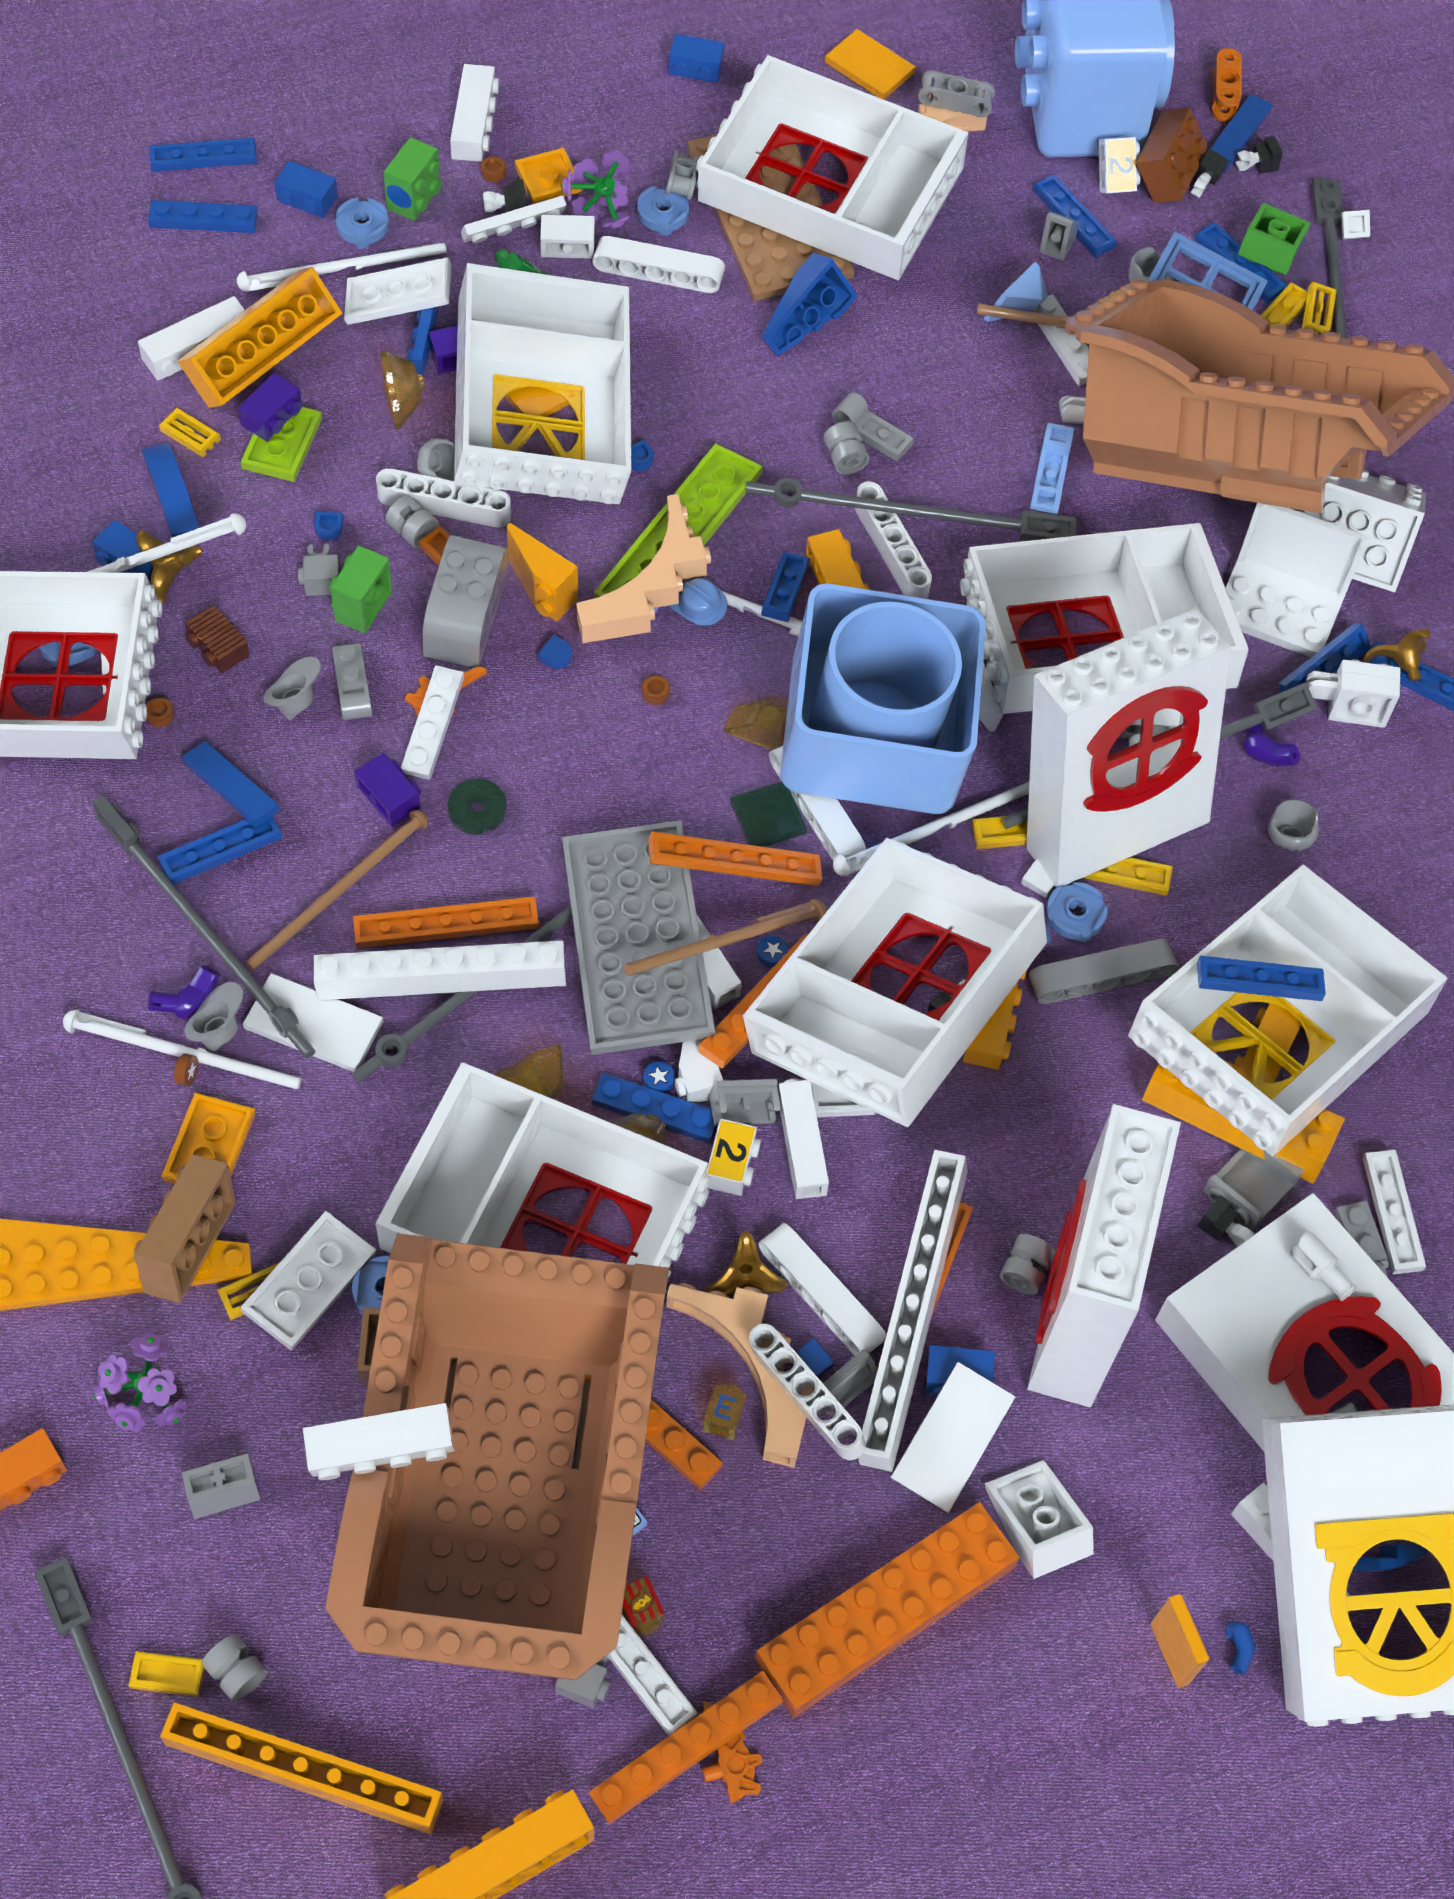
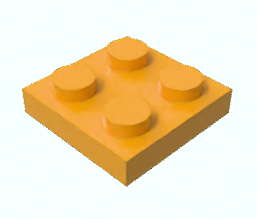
[515,147,582,204]

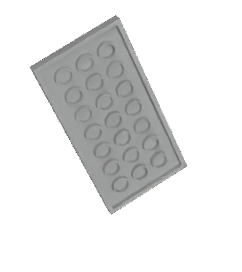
[562,820,715,1055]

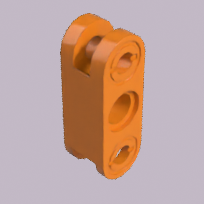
[1211,48,1242,122]

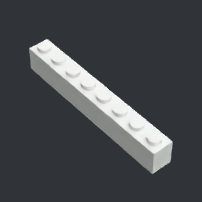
[314,940,566,1000]

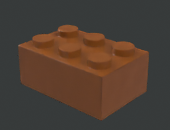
[1136,107,1207,203]

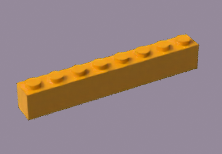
[160,1702,444,1835]

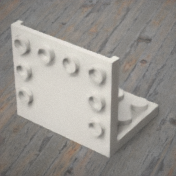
[1303,469,1426,592]
[1225,503,1369,658]

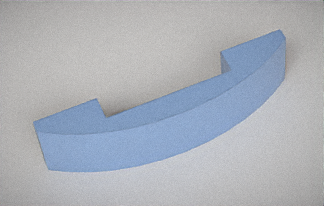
[1030,423,1074,514]

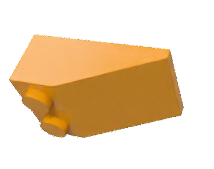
[507,523,578,622]

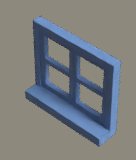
[1148,231,1268,311]

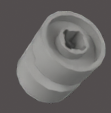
[824,422,870,475]
[385,495,439,548]
[1000,1234,1055,1295]
[202,1634,268,1702]

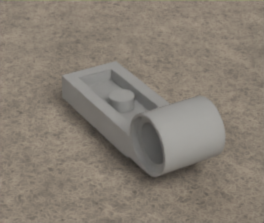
[832,392,914,462]
[332,643,372,721]

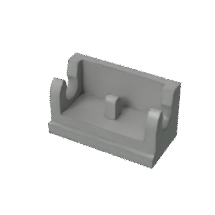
[709,1079,780,1126]
[181,1453,261,1519]

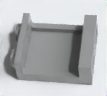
[1203,1149,1305,1231]

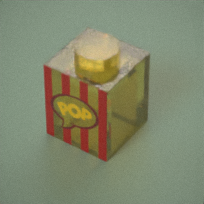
[622,1576,665,1636]

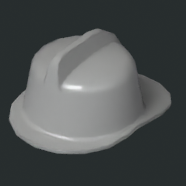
[263,657,321,719]
[184,982,244,1051]

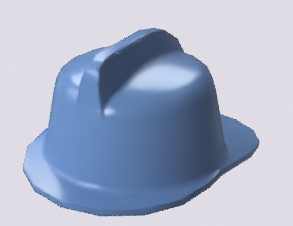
[668,577,728,626]

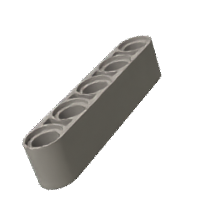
[1029,938,1179,1004]

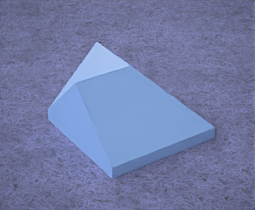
[984,262,1048,322]

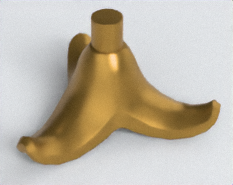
[136,529,203,603]
[1364,628,1431,682]
[704,1231,789,1296]

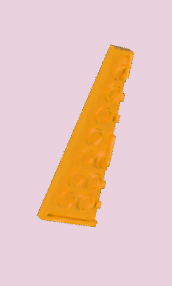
[0,1219,253,1311]

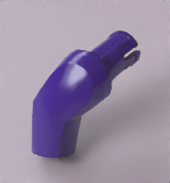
[1243,724,1301,767]
[148,965,221,1019]

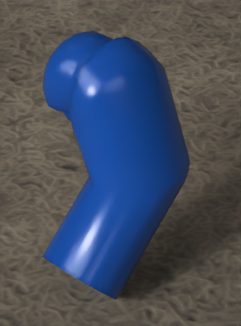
[1225,1621,1256,1675]

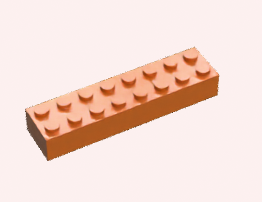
[754,1502,1020,1719]

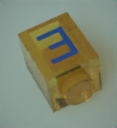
[702,1384,747,1441]

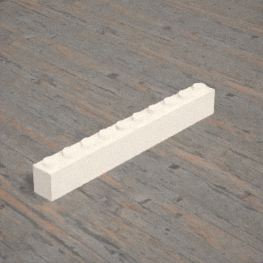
[858,1150,968,1472]

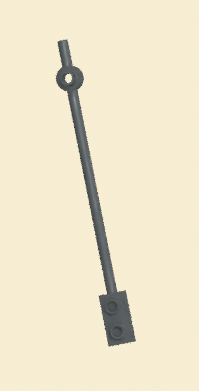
[1311,178,1347,338]
[745,478,1076,541]
[1001,682,1318,829]
[92,795,316,1059]
[351,905,573,1084]
[34,1557,203,1899]

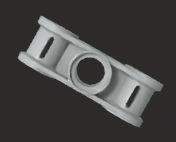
[918,70,995,117]
[665,150,700,200]

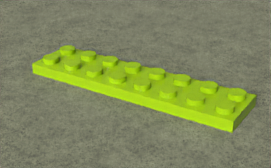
[594,443,762,598]

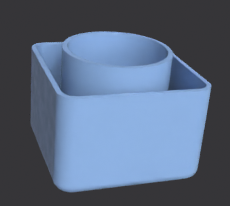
[1015,0,1175,158]
[780,584,986,814]

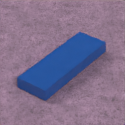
[761,552,811,622]

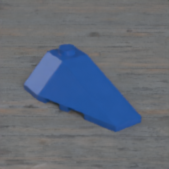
[761,253,858,356]

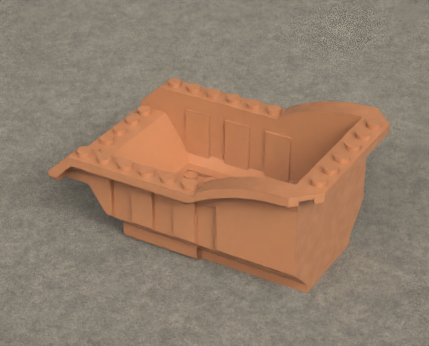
[1065,279,1454,513]
[325,1233,669,1681]

